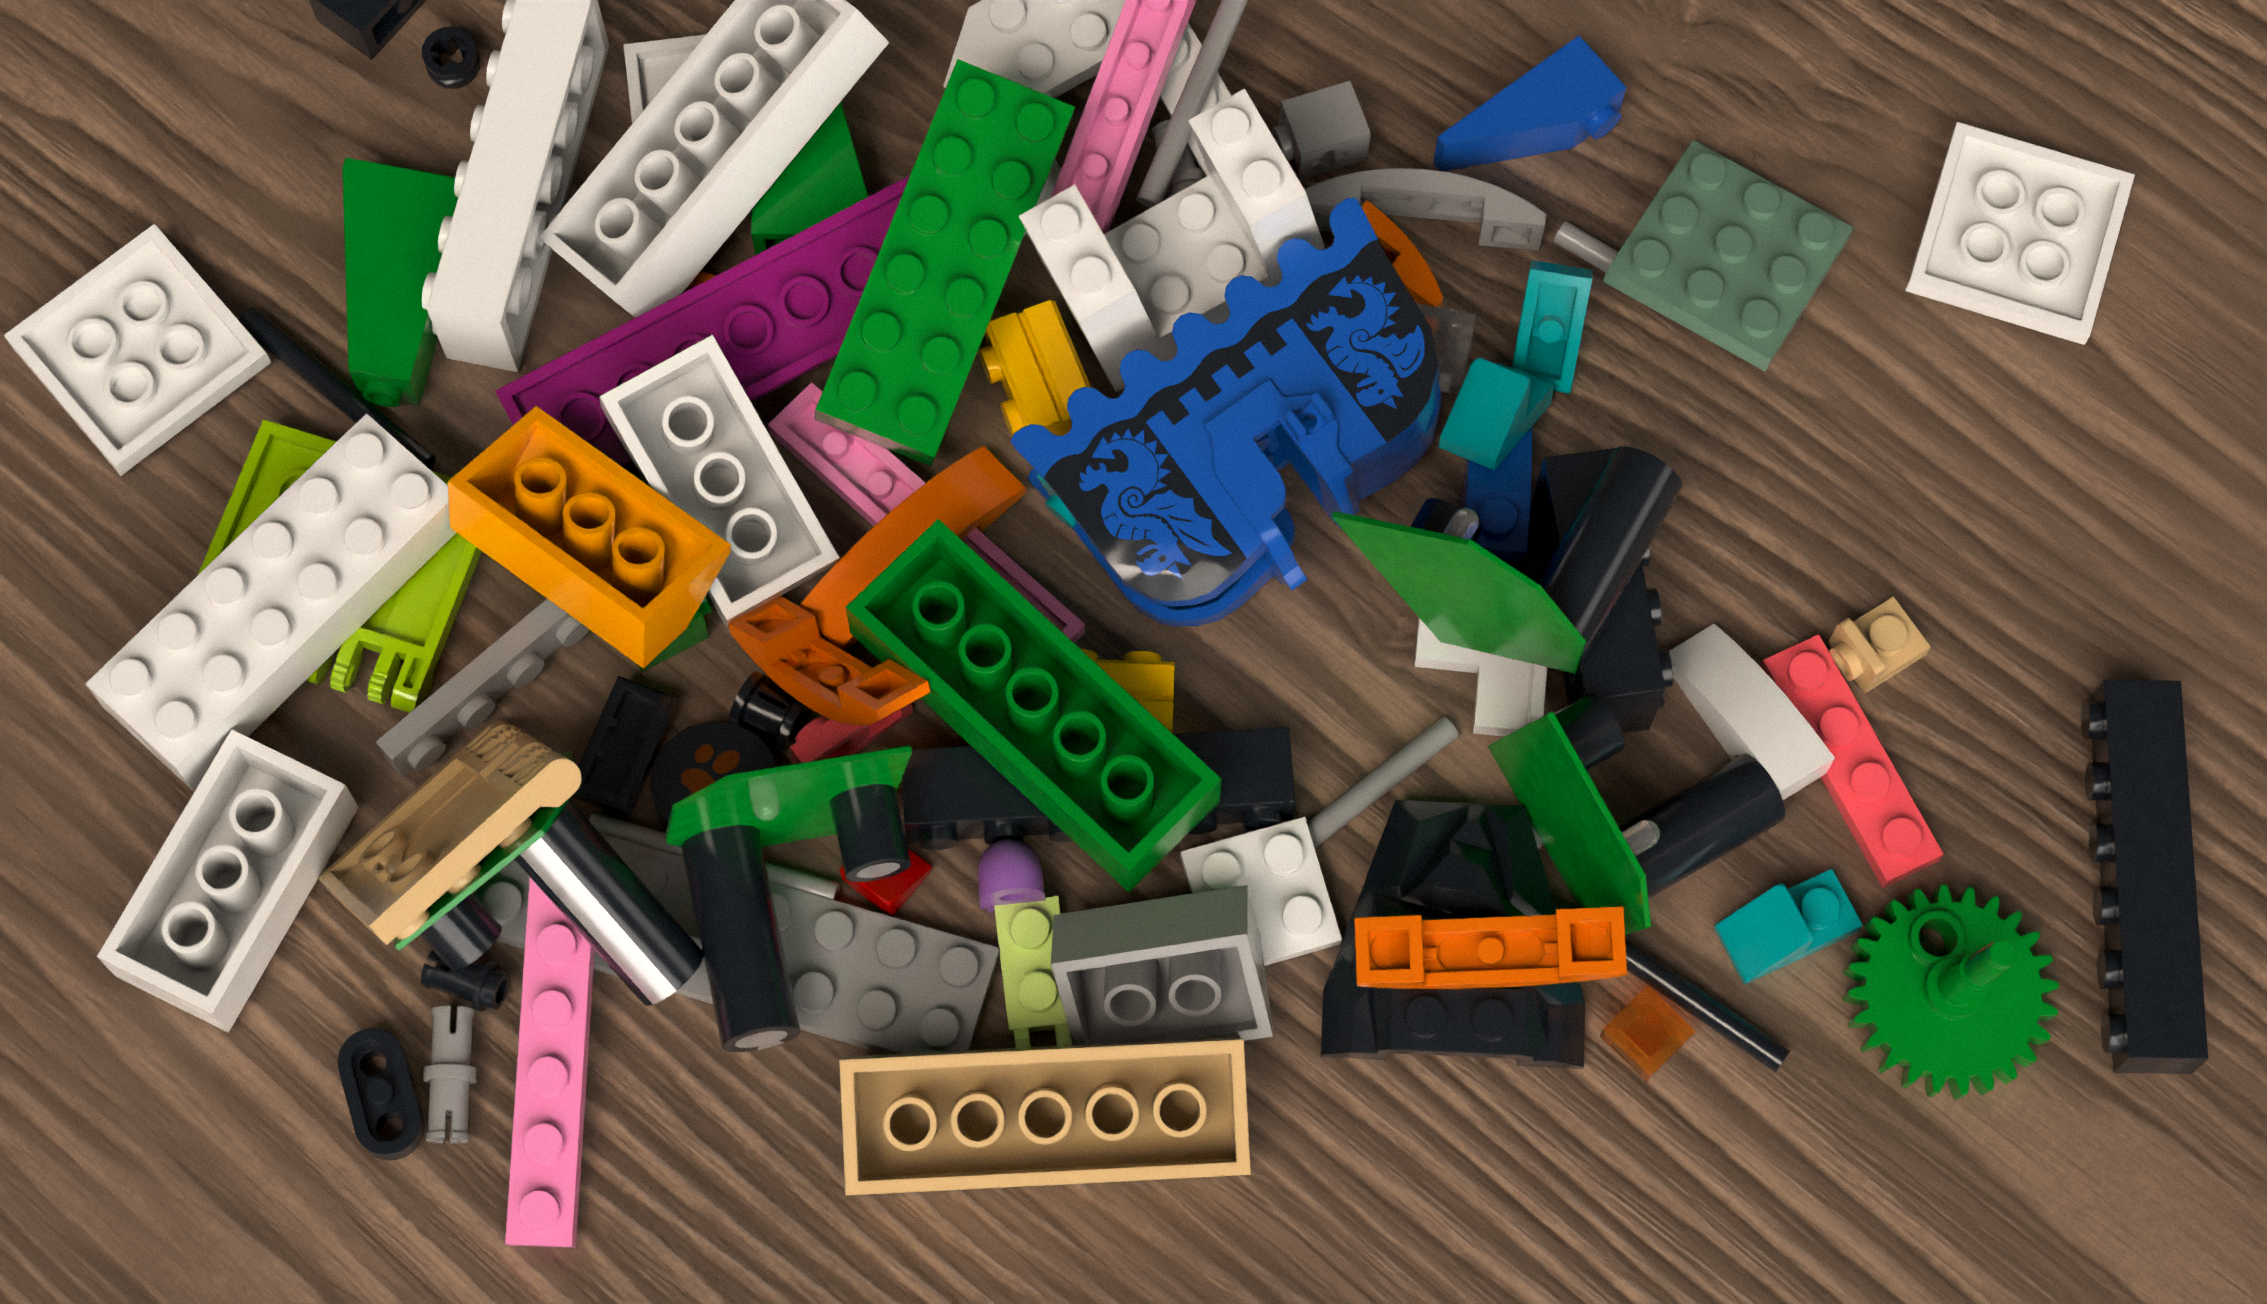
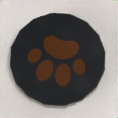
[650,721,776,827]

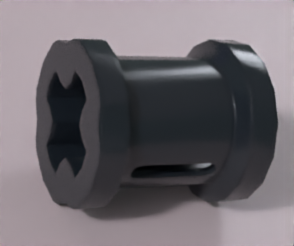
[729,671,812,751]

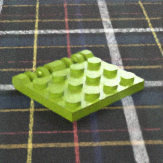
[197,419,482,713]

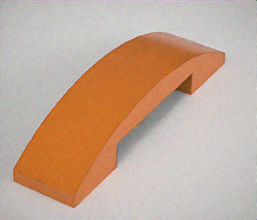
[799,446,1027,651]
[728,596,930,726]
[1354,907,1627,989]

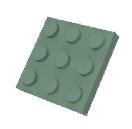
[1603,140,1854,372]

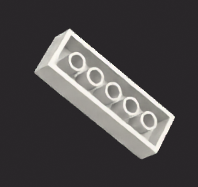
[422,0,609,372]
[539,0,889,318]
[86,413,456,790]

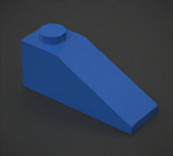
[1433,35,1626,172]
[1462,427,1532,573]

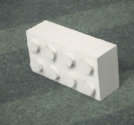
[600,335,839,627]
[97,729,359,1033]

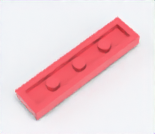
[1760,634,1944,888]

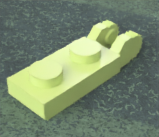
[994,896,1072,1048]

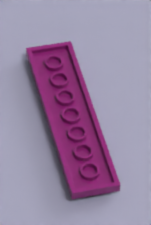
[495,176,910,468]

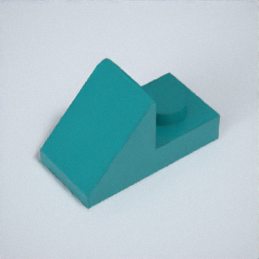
[1511,260,1593,393]
[1438,358,1554,470]
[1714,869,1863,985]

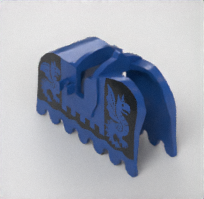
[1011,198,1442,626]

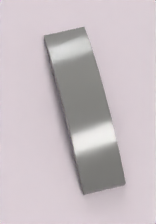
[1304,168,1546,251]

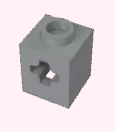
[1272,81,1371,181]

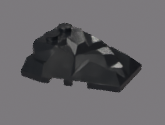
[1320,800,1585,1069]

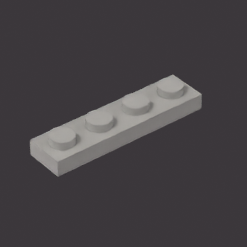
[376,599,590,778]

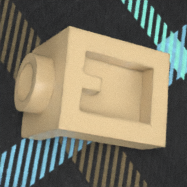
[1828,596,1931,694]

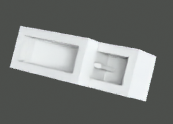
[1669,624,1835,800]

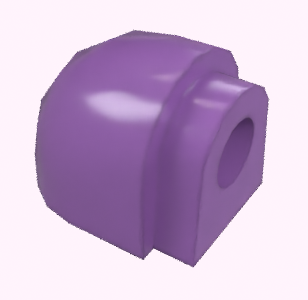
[977,839,1045,913]

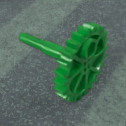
[1842,885,2059,1100]

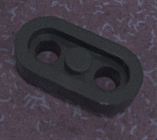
[338,1028,425,1161]

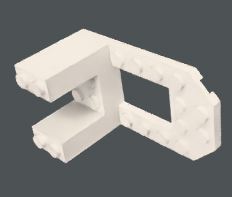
[943,0,1325,392]

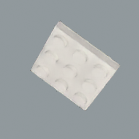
[1905,122,2135,345]
[4,224,271,476]

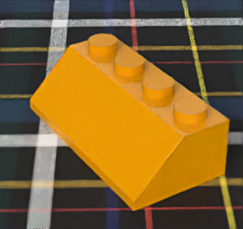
[448,406,731,669]

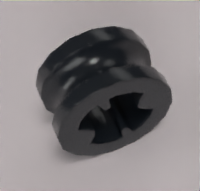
[422,27,480,89]

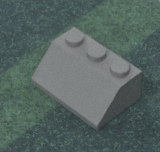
[1051,885,1273,1045]

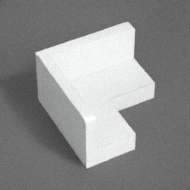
[1414,617,1547,737]

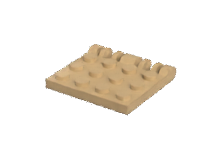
[318,721,581,946]

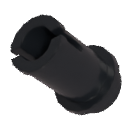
[421,949,510,1012]

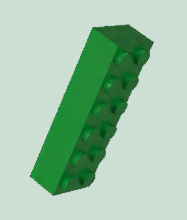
[815,59,1075,467]
[846,519,1221,893]

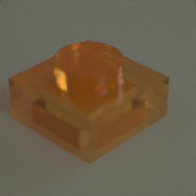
[1600,986,1696,1082]

